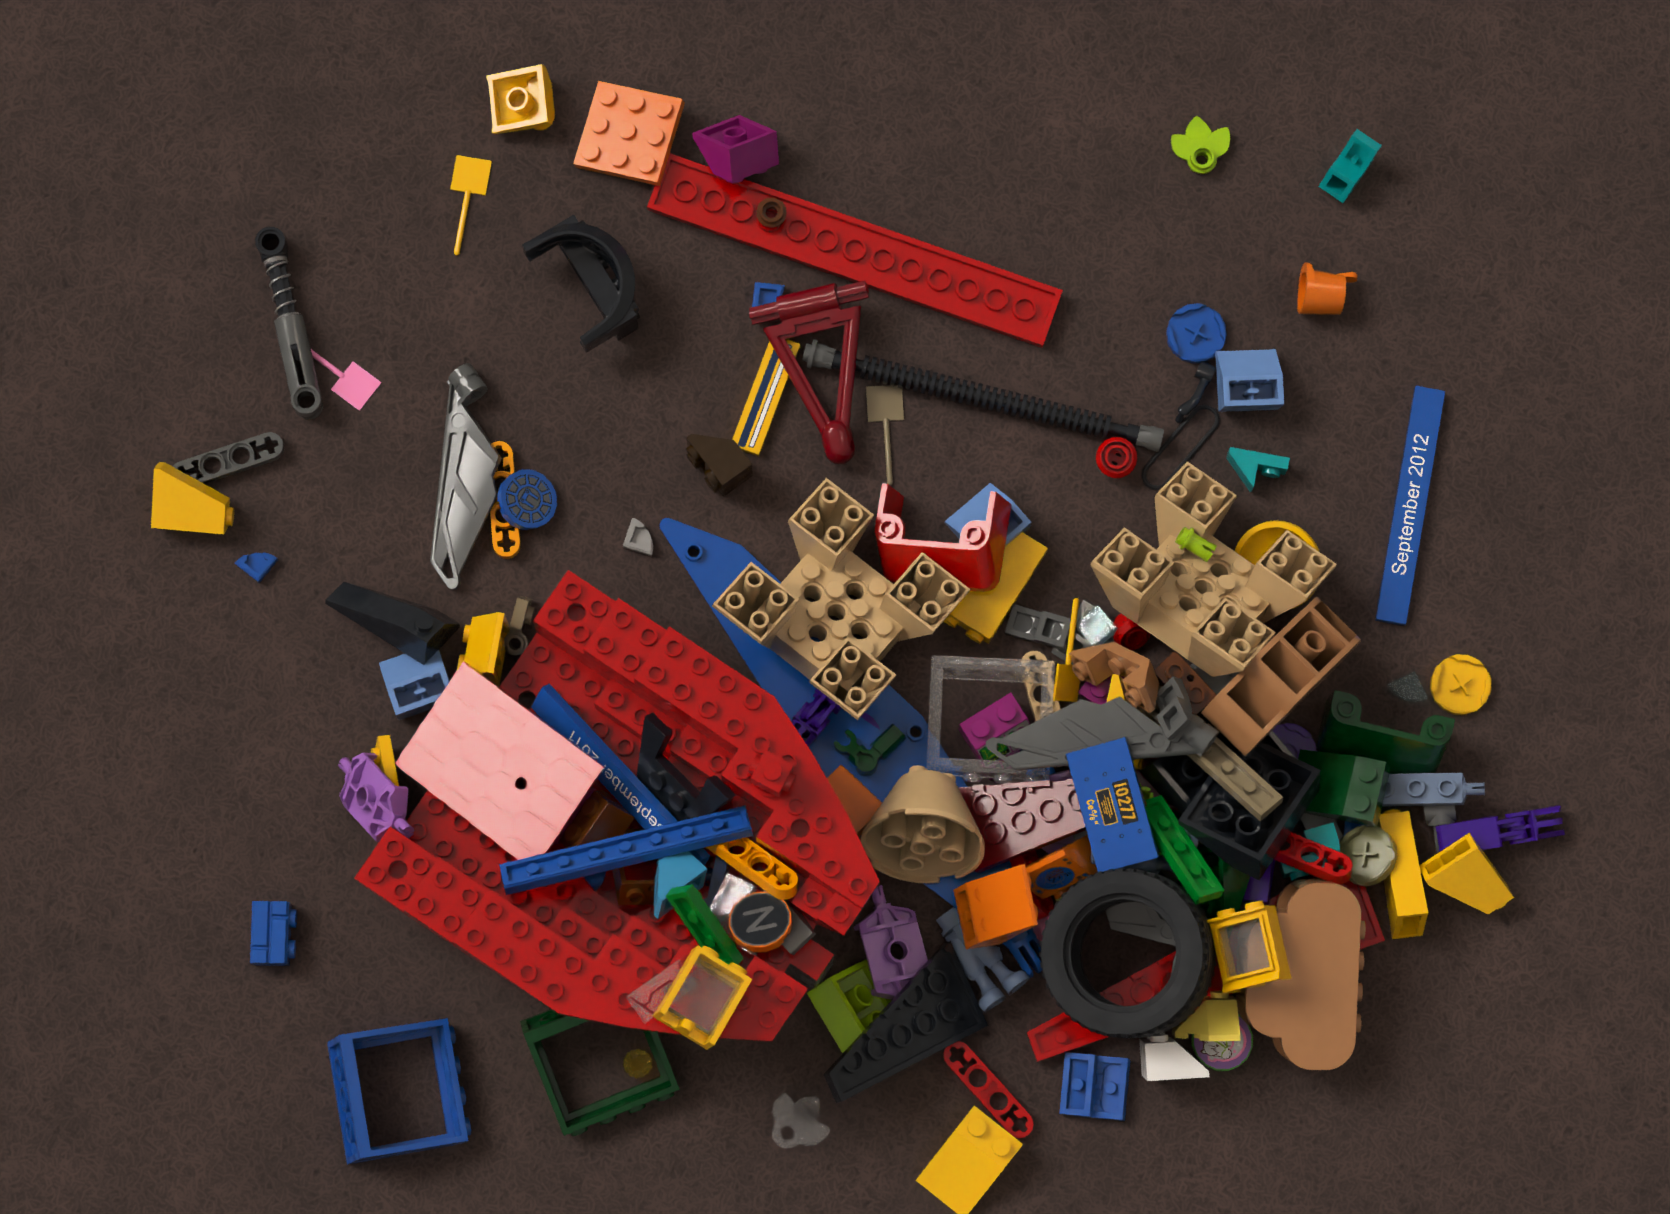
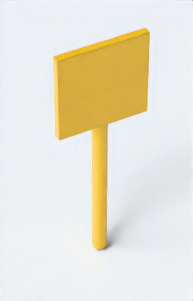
[450,155,492,255]
[1053,598,1080,702]

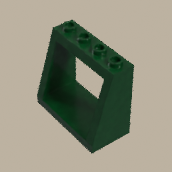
[520,1009,680,1136]

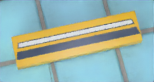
[732,339,800,457]

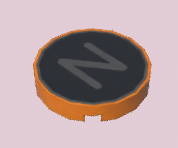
[729,892,792,952]

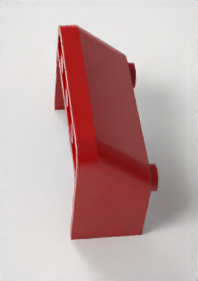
[875,484,1012,592]

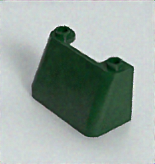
[1316,690,1455,774]

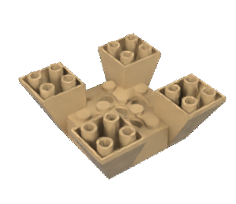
[1090,461,1337,677]
[712,478,970,720]

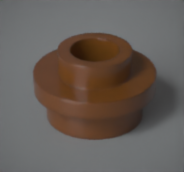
[757,198,787,228]

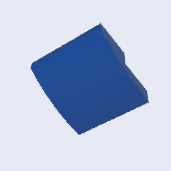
[1059,1052,1130,1121]

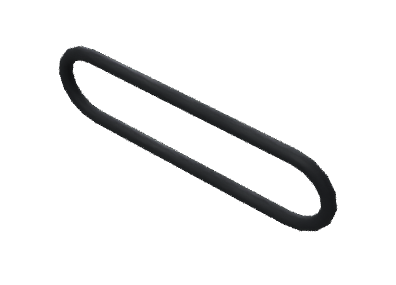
[1142,405,1220,490]

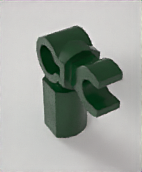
[833,724,906,776]

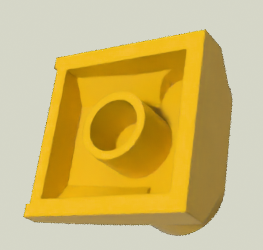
[486,64,555,134]

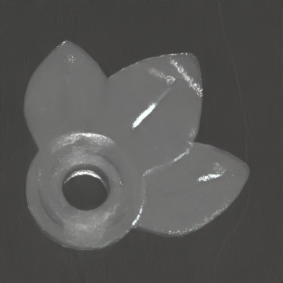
[772,1093,830,1149]

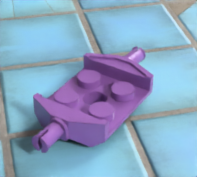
[338,753,414,842]
[854,885,928,1000]

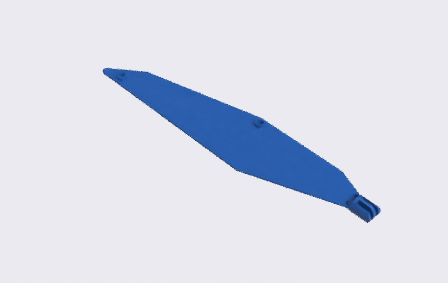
[660,518,1043,978]

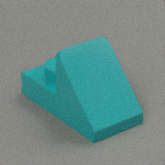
[1226,447,1290,492]

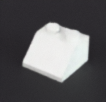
[1139,1032,1209,1081]

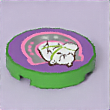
[1191,1014,1253,1071]

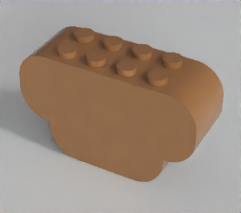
[1201,597,1361,756]
[1236,878,1366,1070]

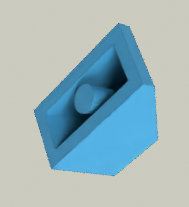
[654,851,707,919]

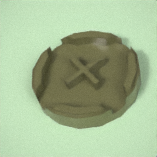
[1338,825,1397,887]

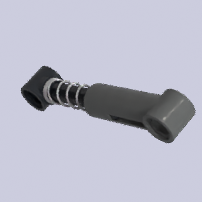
[255,227,323,420]

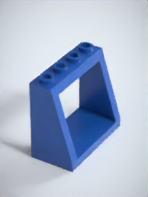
[327,1018,471,1165]

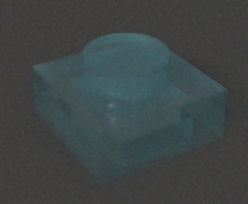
[1076,605,1118,646]

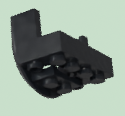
[522,215,640,353]

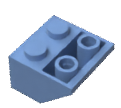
[1215,349,1284,412]
[944,483,1032,546]
[379,650,450,720]

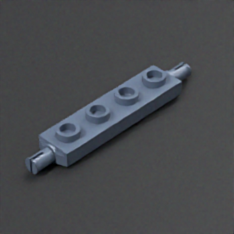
[1382,773,1485,806]

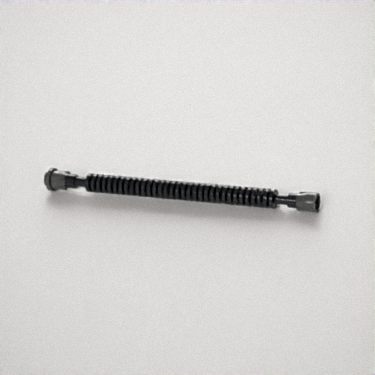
[802,339,1164,452]

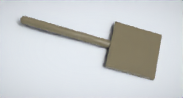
[866,385,904,486]

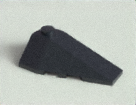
[325,582,460,665]

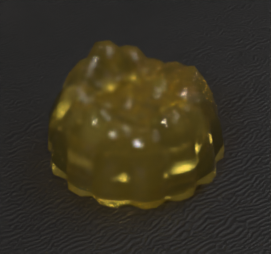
[623,1049,652,1079]

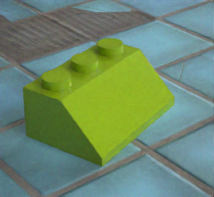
[807,959,891,1053]

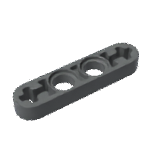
[172,432,285,484]

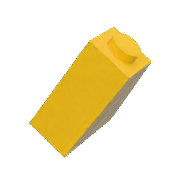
[151,462,234,534]
[1419,833,1514,915]

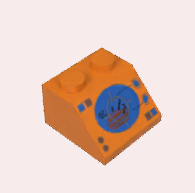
[1026,835,1098,900]

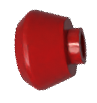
[1096,437,1137,478]
[1112,613,1151,650]

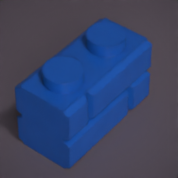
[250,901,297,966]

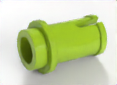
[1175,527,1217,562]

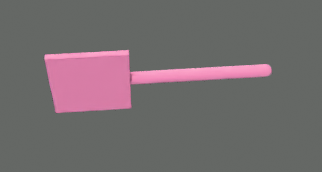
[311,349,382,411]

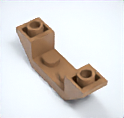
[1069,642,1160,713]

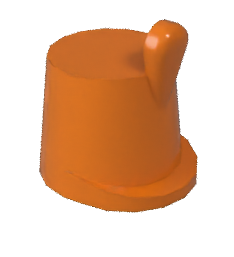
[1297,262,1358,315]

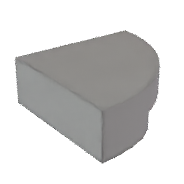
[623,518,653,557]

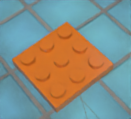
[573,81,685,186]

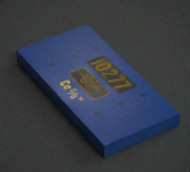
[1066,737,1159,872]

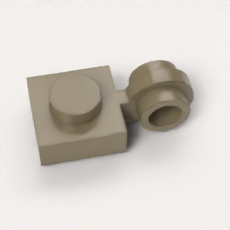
[504,596,535,656]

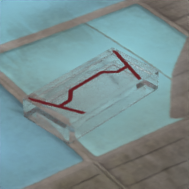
[626,959,698,1024]

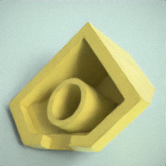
[1172,991,1241,1041]

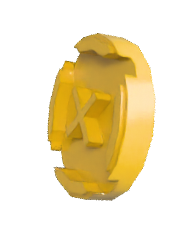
[1430,654,1491,715]

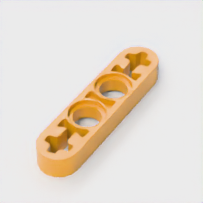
[490,441,521,559]
[706,837,798,900]

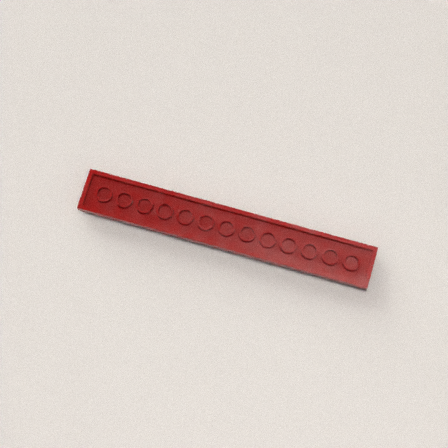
[647,153,1063,348]

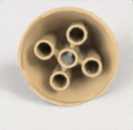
[861,765,985,883]

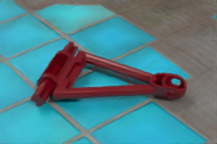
[749,281,869,465]

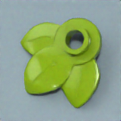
[1171,116,1230,174]

